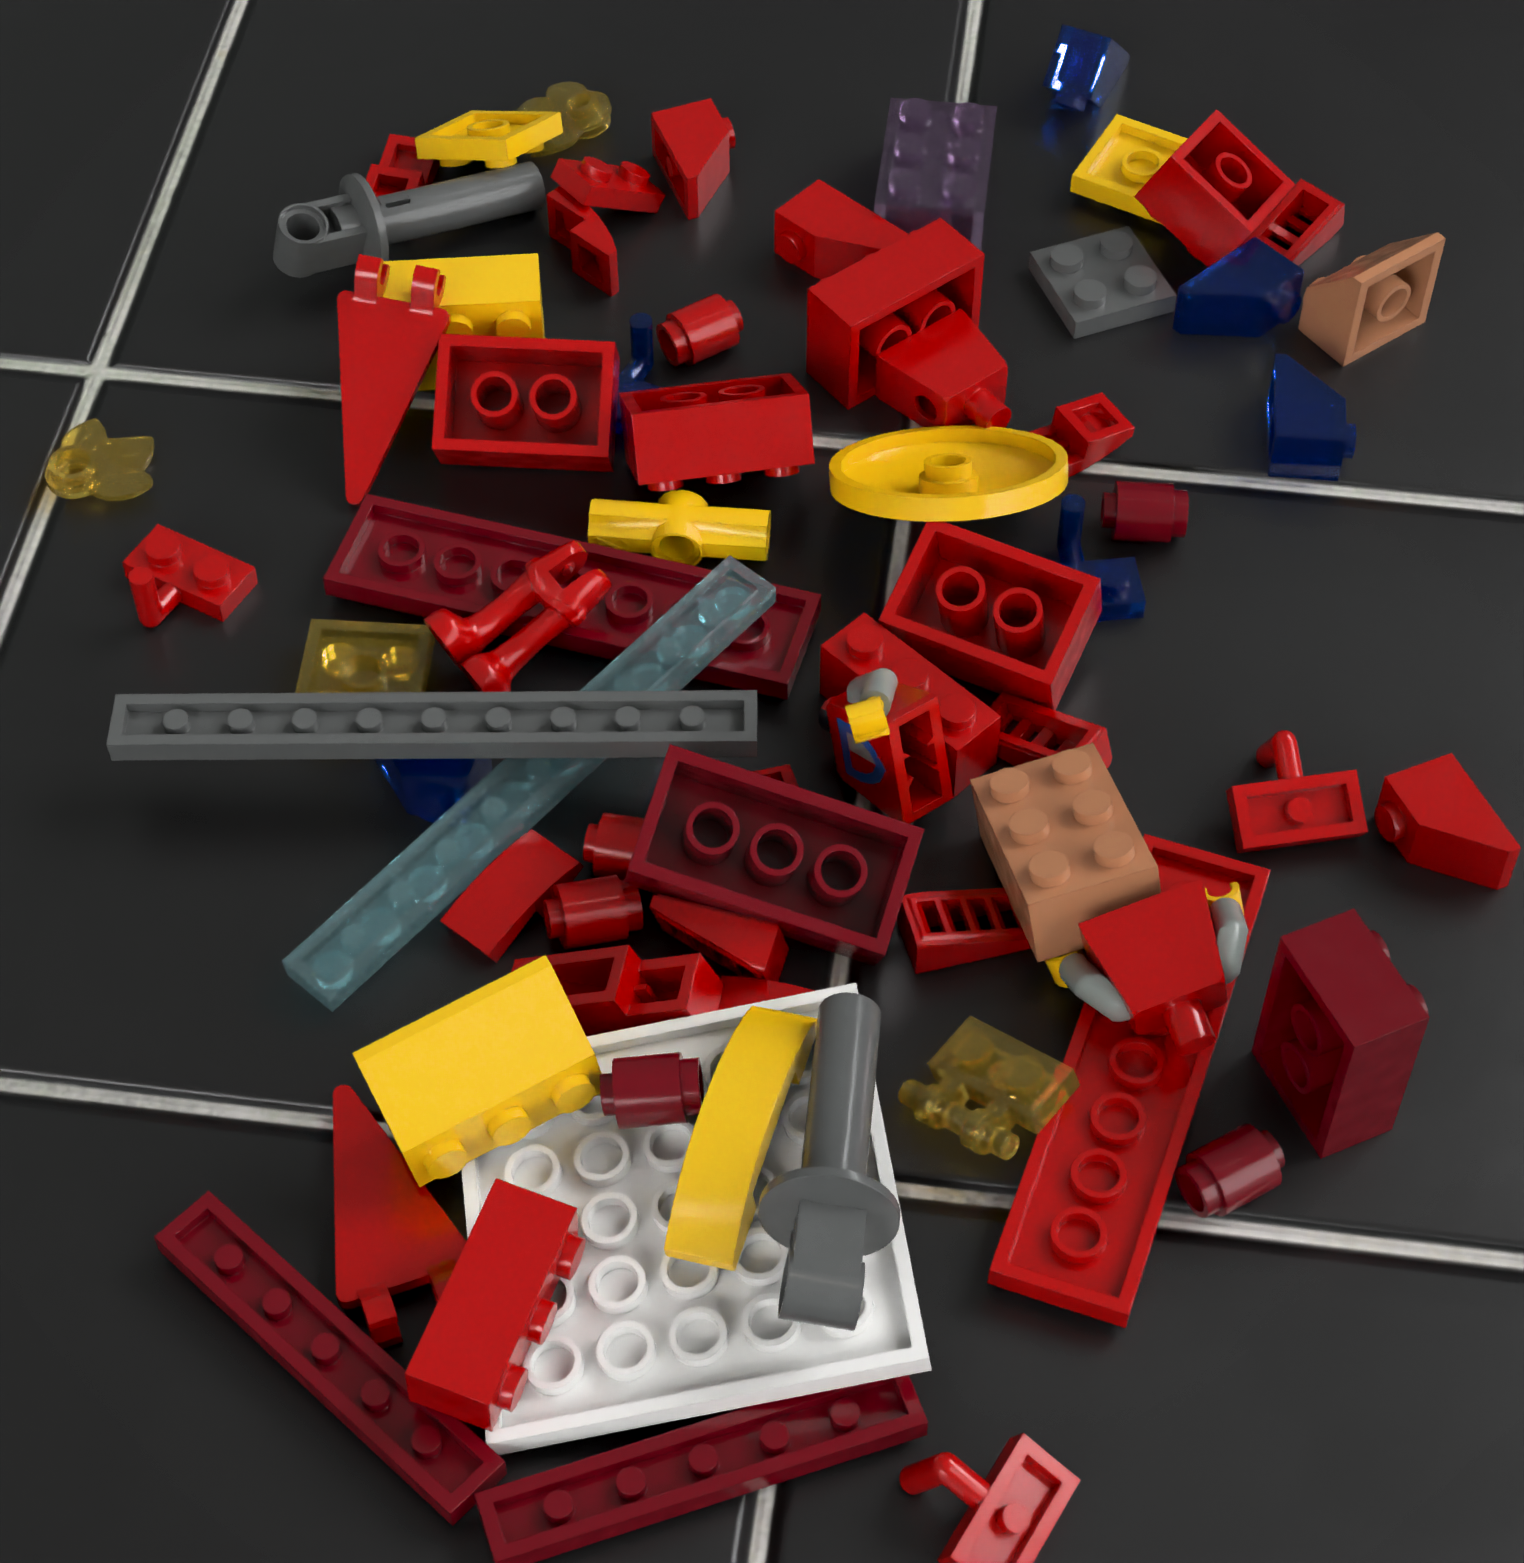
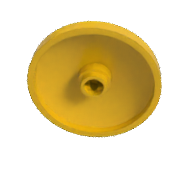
[829,425,1068,523]

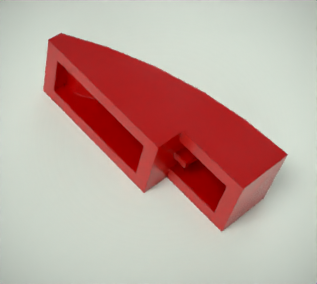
[511,945,724,1037]

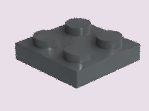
[1028,226,1176,339]

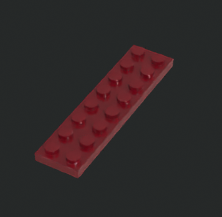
[323,494,821,700]

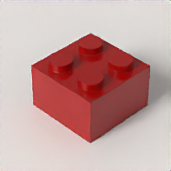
[1134,109,1295,272]

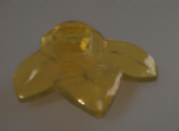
[516,81,612,158]
[45,418,155,501]

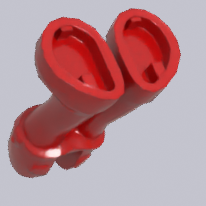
[423,540,612,692]

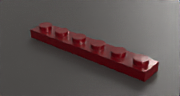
[154,1190,507,1526]
[474,1375,928,1563]

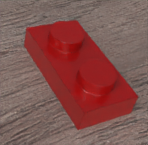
[551,156,665,213]

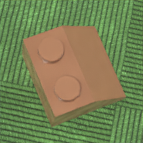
[1298,232,1446,367]

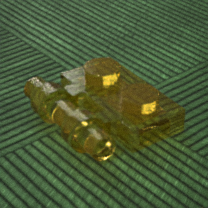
[898,1016,1080,1161]

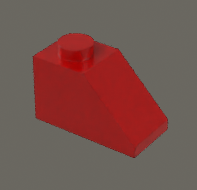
[651,98,736,220]
[1374,753,1521,890]

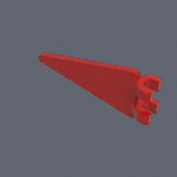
[337,254,451,506]
[333,1085,466,1349]

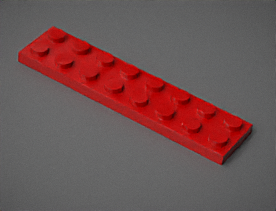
[987,833,1271,1328]

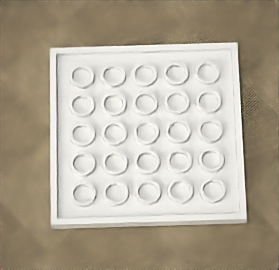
[461,983,932,1455]

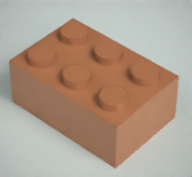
[970,743,1161,962]

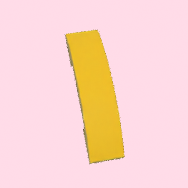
[664,1006,817,1271]

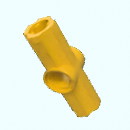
[587,490,771,566]

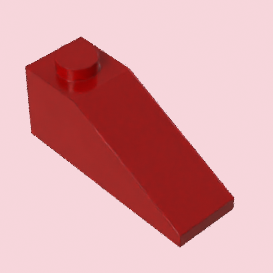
[774,179,908,279]

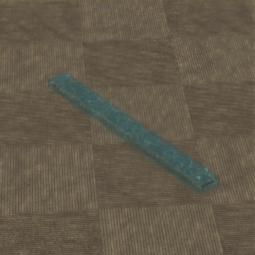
[282,555,776,1012]

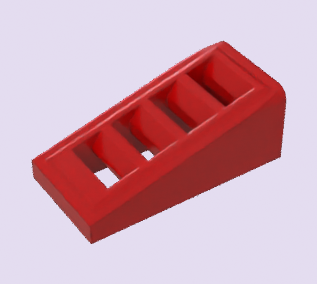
[1234,178,1345,284]
[990,692,1112,768]
[897,888,1031,974]
[649,894,789,982]

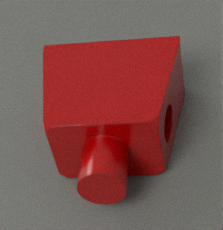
[875,308,1012,428]

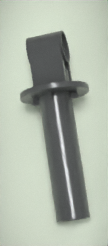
[273,161,545,278]
[758,992,900,1331]

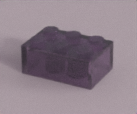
[874,98,997,251]

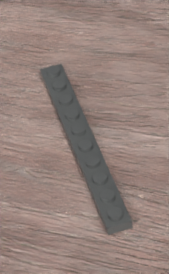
[106,690,758,761]

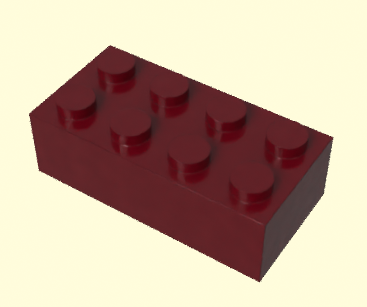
[624,744,925,966]

